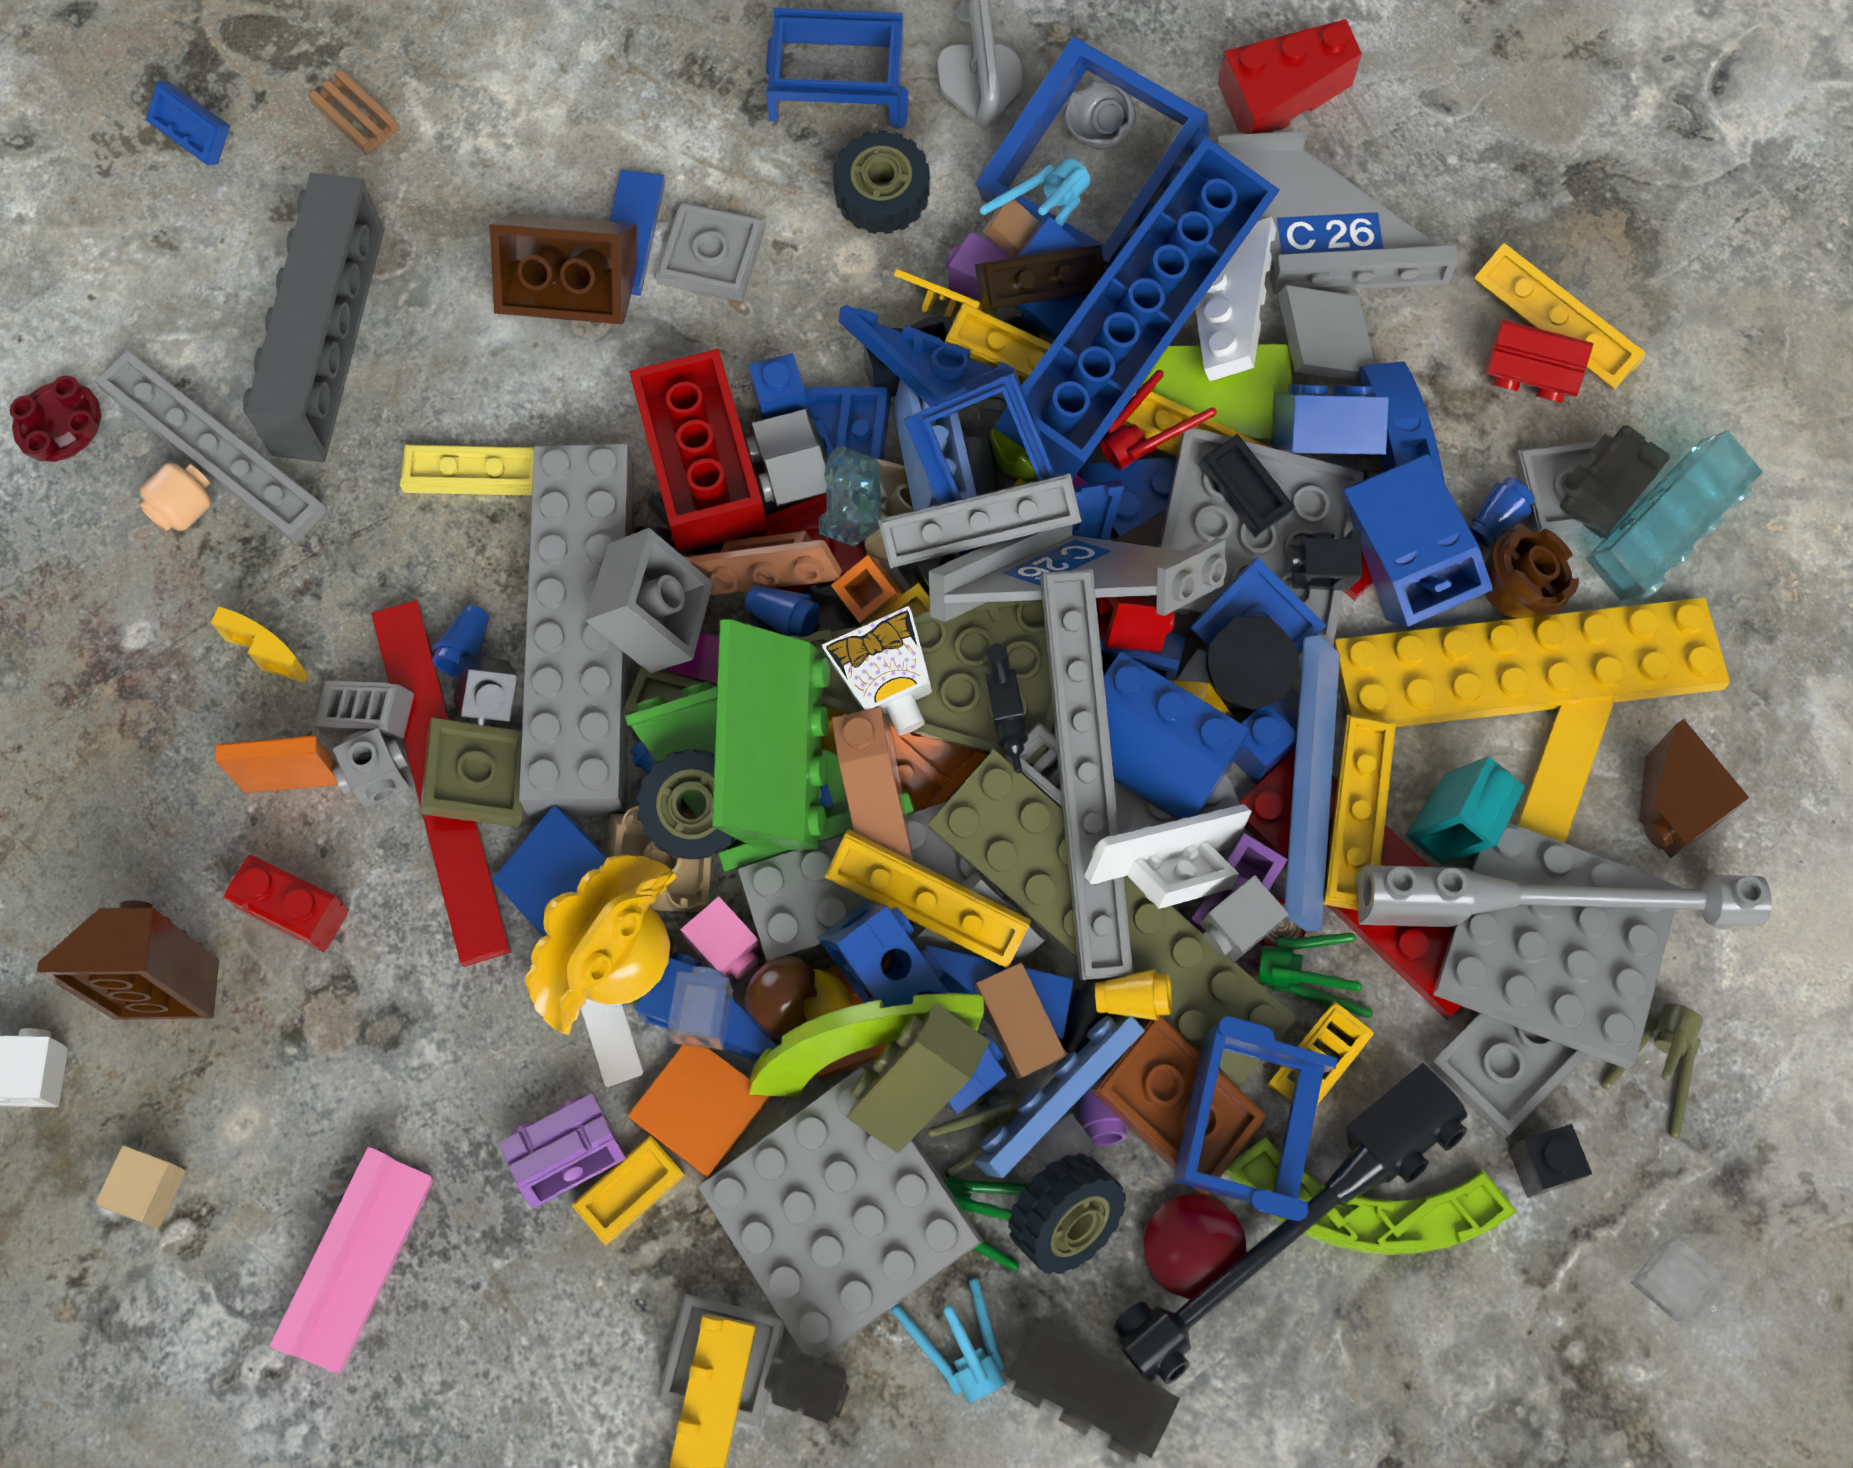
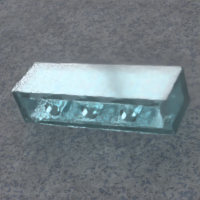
[1585,430,1763,600]

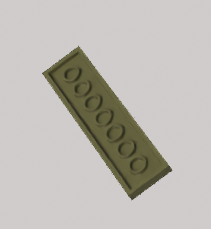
[926,749,1298,1088]

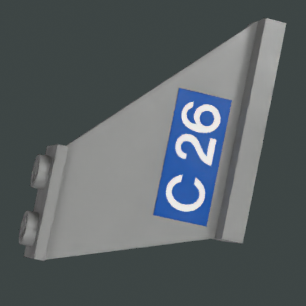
[1216,130,1459,294]
[929,525,1227,622]

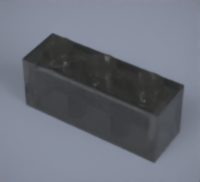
[1005,1318,1181,1464]

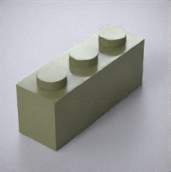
[846,1004,990,1153]

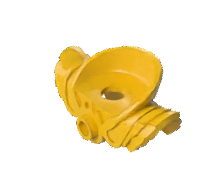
[525,855,677,1035]

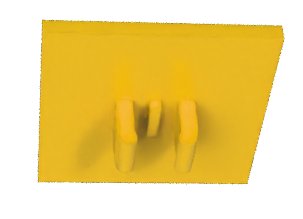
[894,269,995,320]

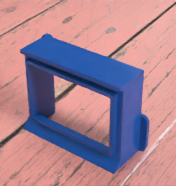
[766,8,908,129]
[904,365,1058,556]
[1172,1016,1338,1221]

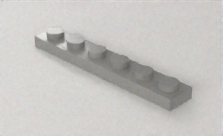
[95,350,327,544]

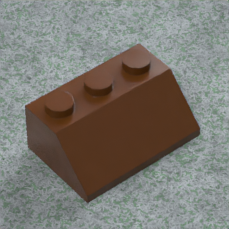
[490,214,638,325]

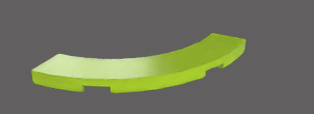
[749,993,984,1098]
[1225,1137,1518,1255]

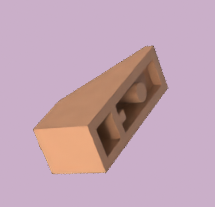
[832,707,914,861]

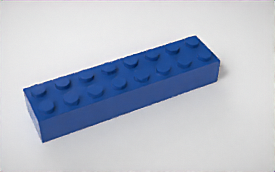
[994,136,1280,480]

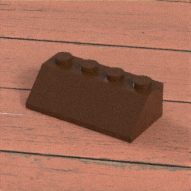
[37,900,219,1020]

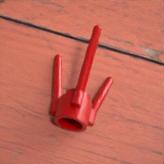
[1099,370,1217,471]

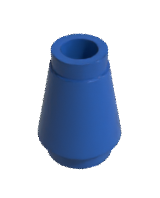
[1468,477,1535,547]
[744,585,820,637]
[432,605,490,677]

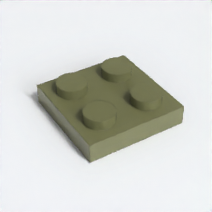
[420,718,523,827]

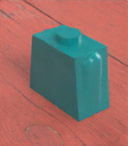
[1405,756,1526,865]

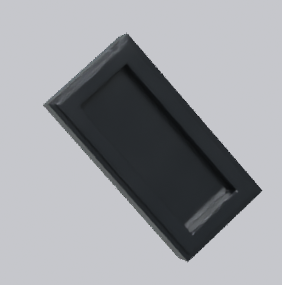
[1198,433,1295,538]

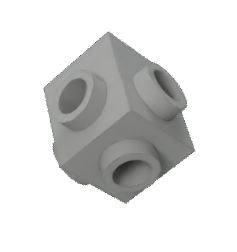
[332,728,410,808]

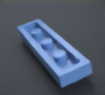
[973,1016,1145,1178]

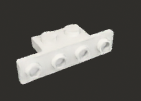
[1084,804,1251,909]

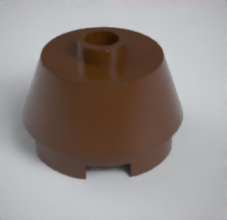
[1485,526,1579,619]

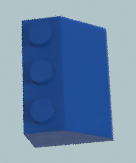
[1104,651,1250,820]

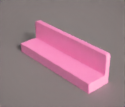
[270,1147,433,1373]

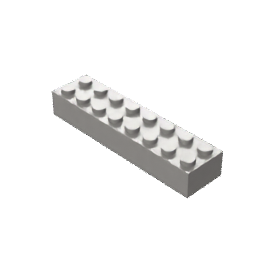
[519,444,635,819]

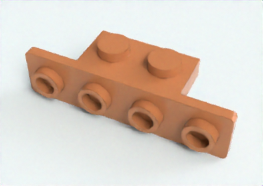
[684,531,842,596]

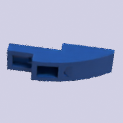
[1359,361,1445,481]

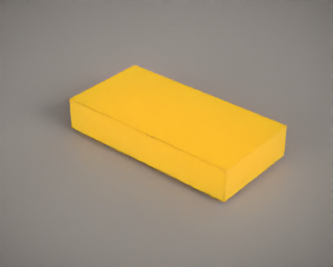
[571,1135,685,1246]

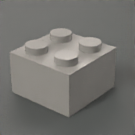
[585,528,713,673]

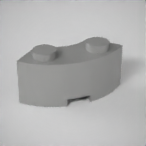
[745,409,832,506]

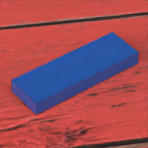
[609,170,665,296]

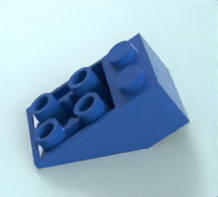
[1341,454,1493,627]

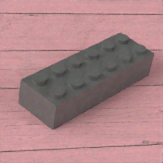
[243,173,384,462]

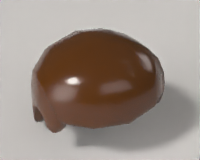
[744,956,817,1039]

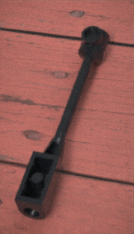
[1113,1063,1467,1384]

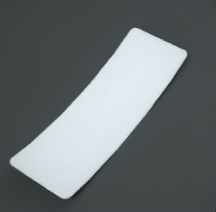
[581,998,643,1087]

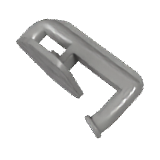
[936,0,1023,128]

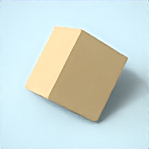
[96,1145,186,1229]

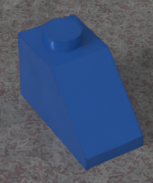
[1234,689,1299,785]

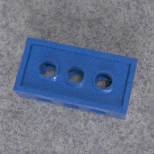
[817,901,1007,1114]

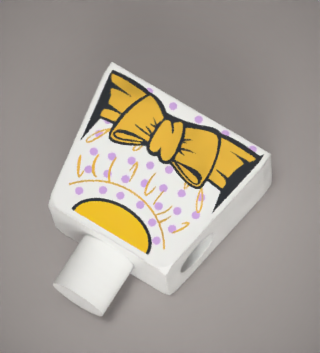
[822,606,933,735]

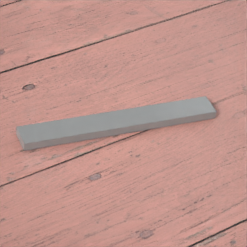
[1040,569,1133,980]

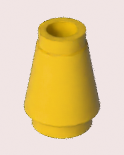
[1095,969,1172,1021]

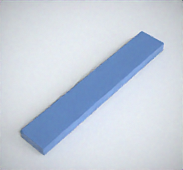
[1284,635,1340,931]

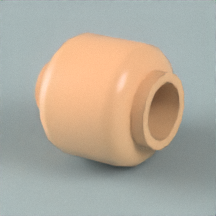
[139,463,211,532]

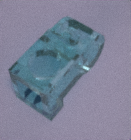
[819,446,882,546]

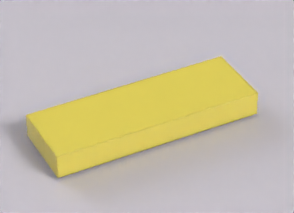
[400,444,534,496]

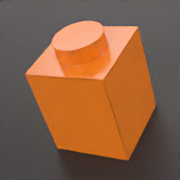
[831,555,905,624]

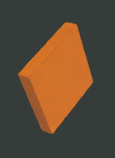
[215,735,339,793]
[627,1035,772,1179]

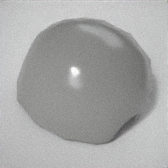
[1064,81,1136,149]

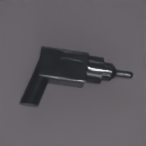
[986,644,1028,773]

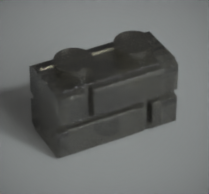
[1560,425,1670,538]
[763,1349,851,1428]

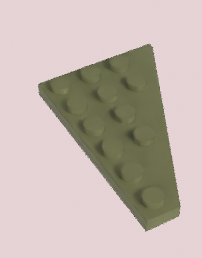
[790,600,1055,767]

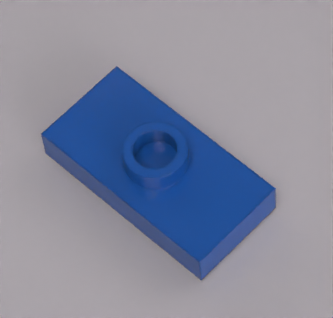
[146,81,230,165]

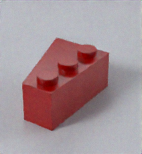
[1218,19,1362,134]

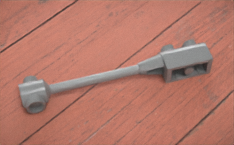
[1355,865,1772,929]

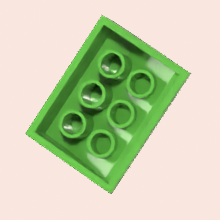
[712,619,830,851]

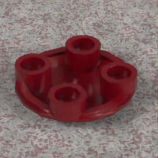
[9,376,102,462]
[1143,1194,1247,1300]

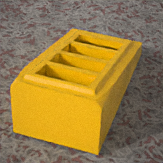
[1267,1002,1374,1105]

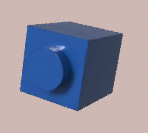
[749,353,808,421]

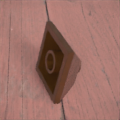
[1639,719,1749,859]

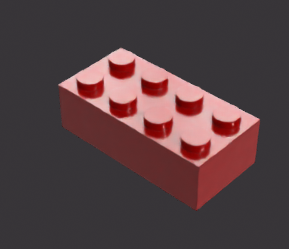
[629,349,768,553]

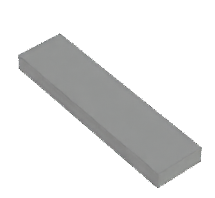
[878,473,1081,568]

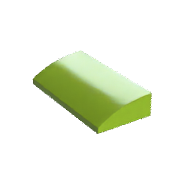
[1140,344,1292,443]

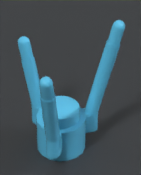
[979,158,1090,227]
[891,1277,1006,1404]

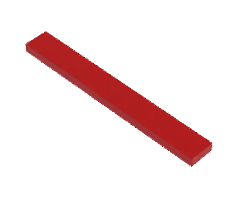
[371,600,512,967]

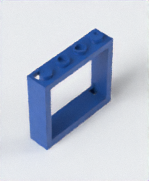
[975,36,1211,268]

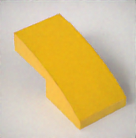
[211,606,309,683]

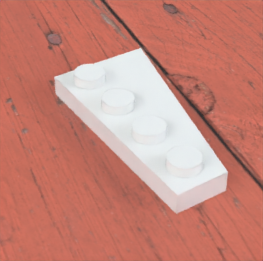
[1195,217,1277,382]

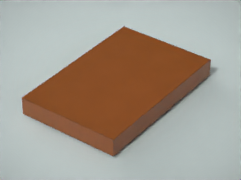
[1090,1015,1267,1195]

